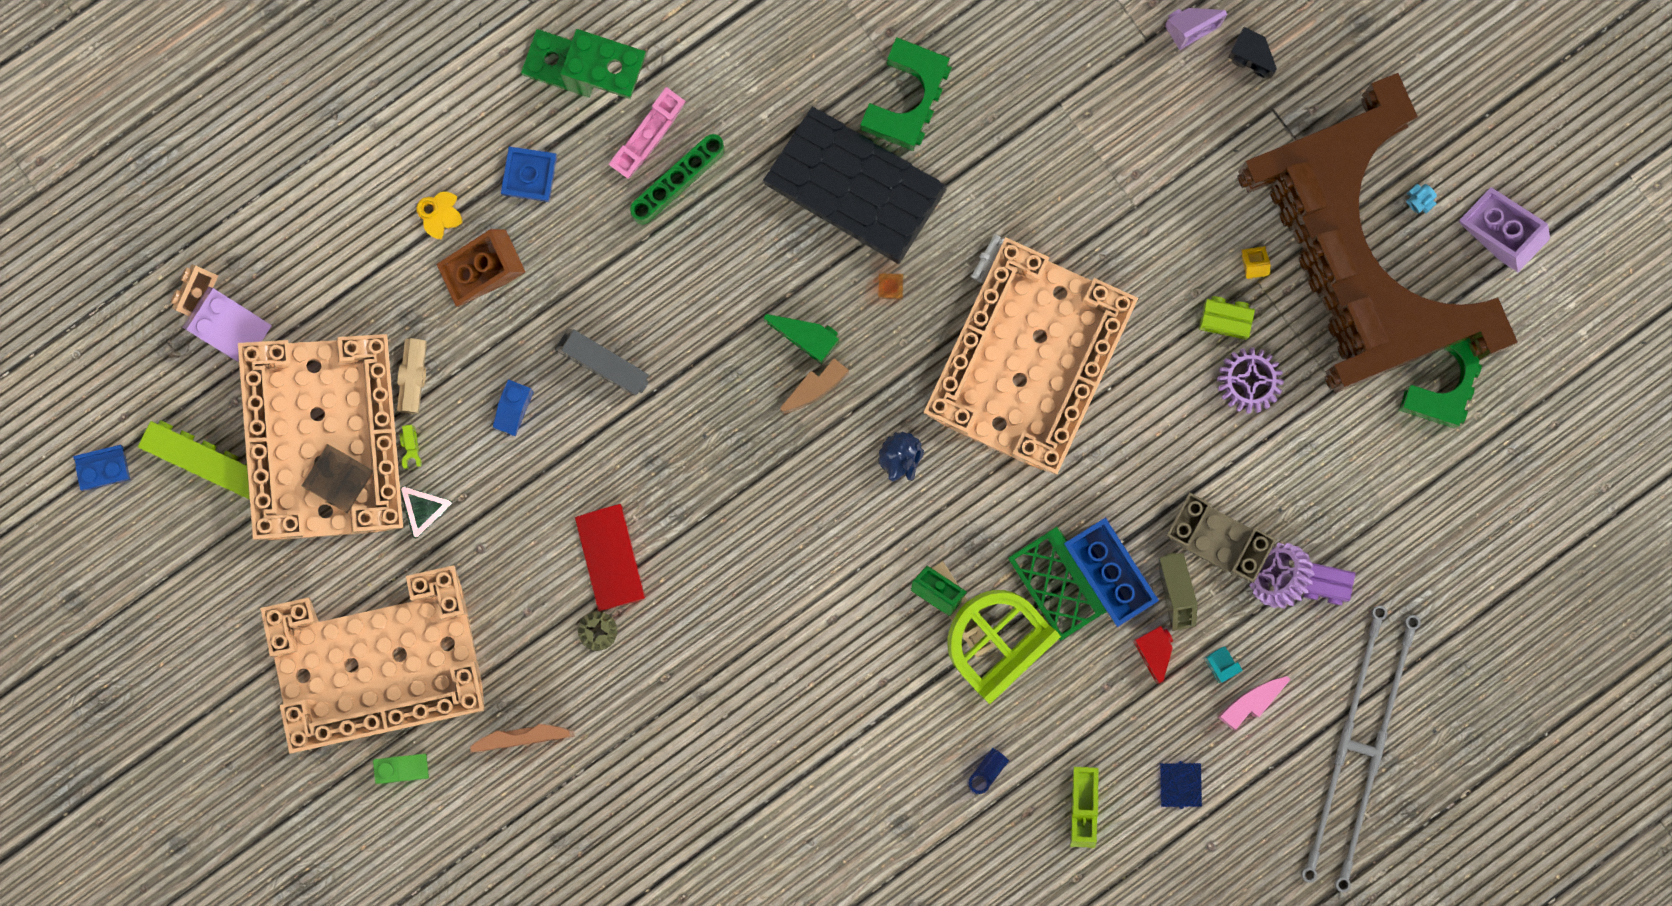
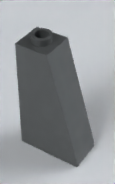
[555,329,649,395]

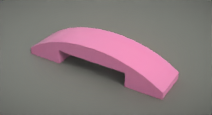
[609,87,686,179]

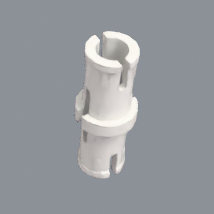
[971,234,1004,284]

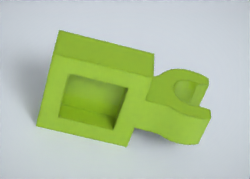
[399,424,422,469]

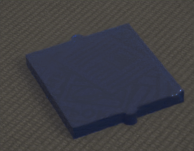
[1160,761,1202,809]

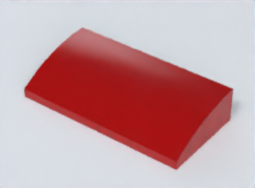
[575,504,646,612]

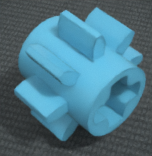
[1406,184,1437,214]

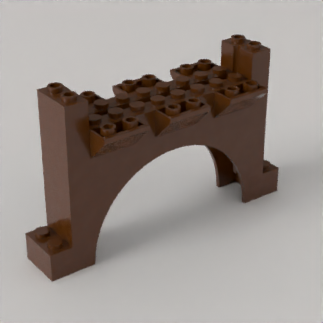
[1237,73,1518,394]

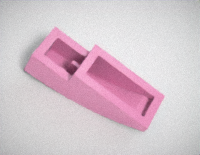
[1218,676,1291,730]

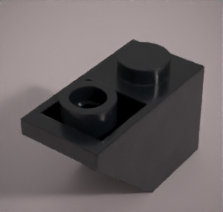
[1228,27,1277,78]

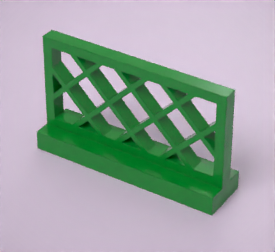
[1008,526,1107,641]

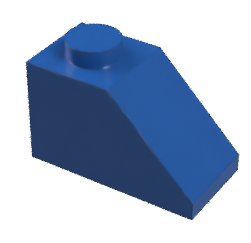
[493,379,534,437]

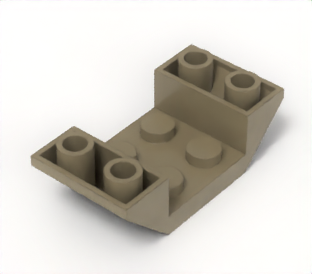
[1166,492,1277,583]

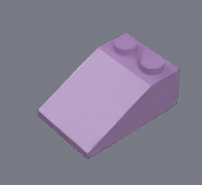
[1459,187,1550,272]
[182,287,272,362]

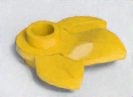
[416,192,463,239]

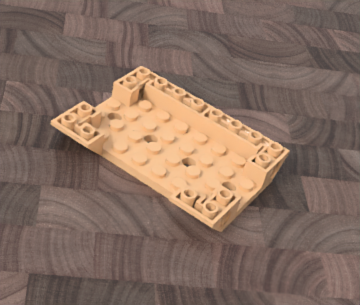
[260,565,485,754]

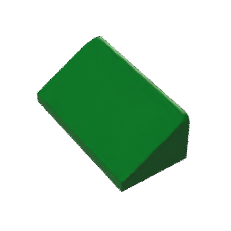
[911,565,967,616]

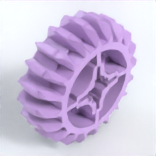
[1217,348,1284,414]
[1249,543,1315,609]

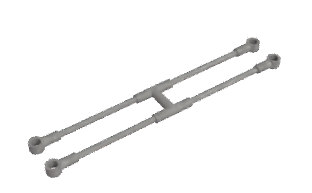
[1301,606,1421,892]

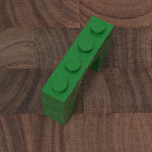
[860,37,952,151]
[1399,338,1482,429]

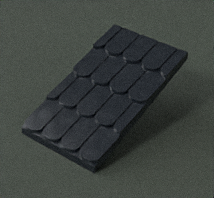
[763,106,947,264]

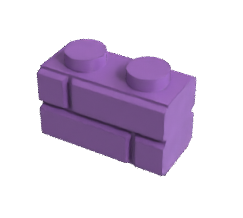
[1303,563,1355,606]

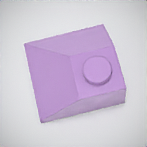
[1165,8,1227,50]

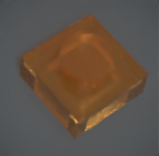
[878,273,903,300]

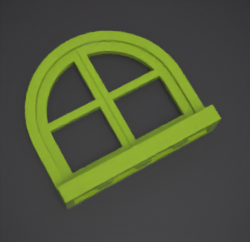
[947,590,1061,704]

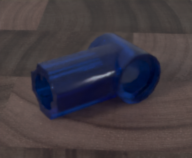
[967,747,1010,795]

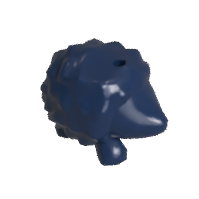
[878,432,924,481]

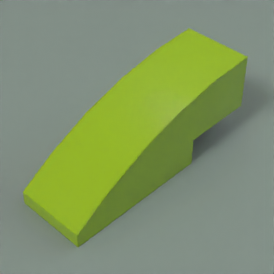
[1070,767,1099,848]

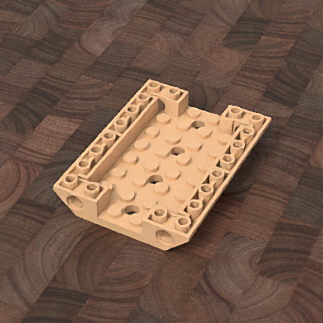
[923,237,1138,475]
[238,334,403,540]

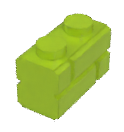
[1199,296,1255,340]

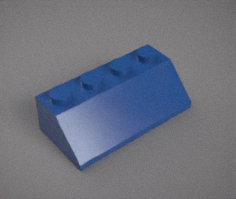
[1064,517,1159,627]

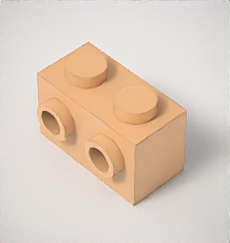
[171,264,218,316]

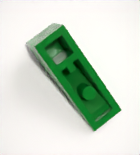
[763,314,839,365]

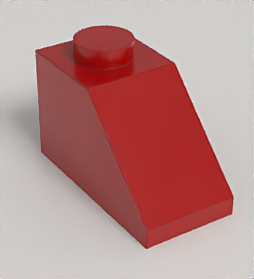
[1133,626,1173,684]

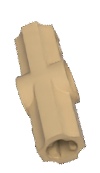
[397,338,427,414]

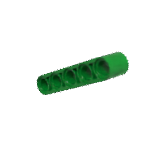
[630,134,725,225]

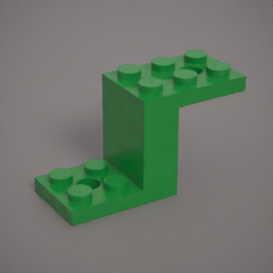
[521,29,647,99]

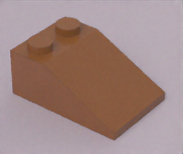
[436,229,526,307]

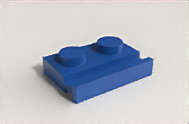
[73,445,131,491]

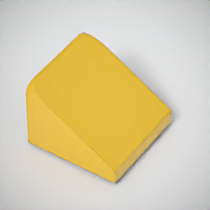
[1241,246,1271,279]

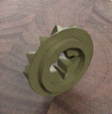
[578,612,617,651]

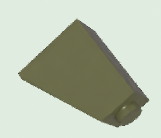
[1159,553,1198,631]

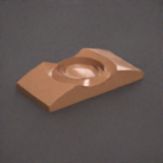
[470,724,575,752]

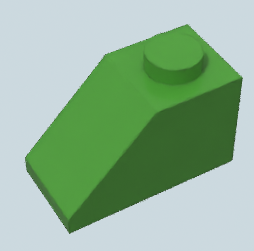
[373,754,429,784]

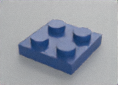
[501,146,557,202]

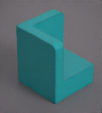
[1204,646,1243,684]

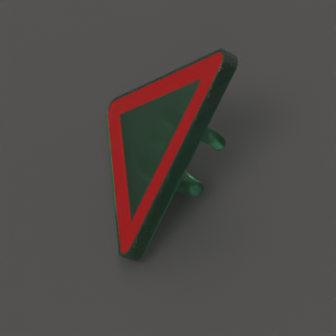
[400,486,452,539]

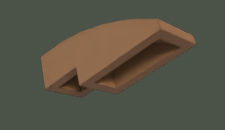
[780,358,849,414]

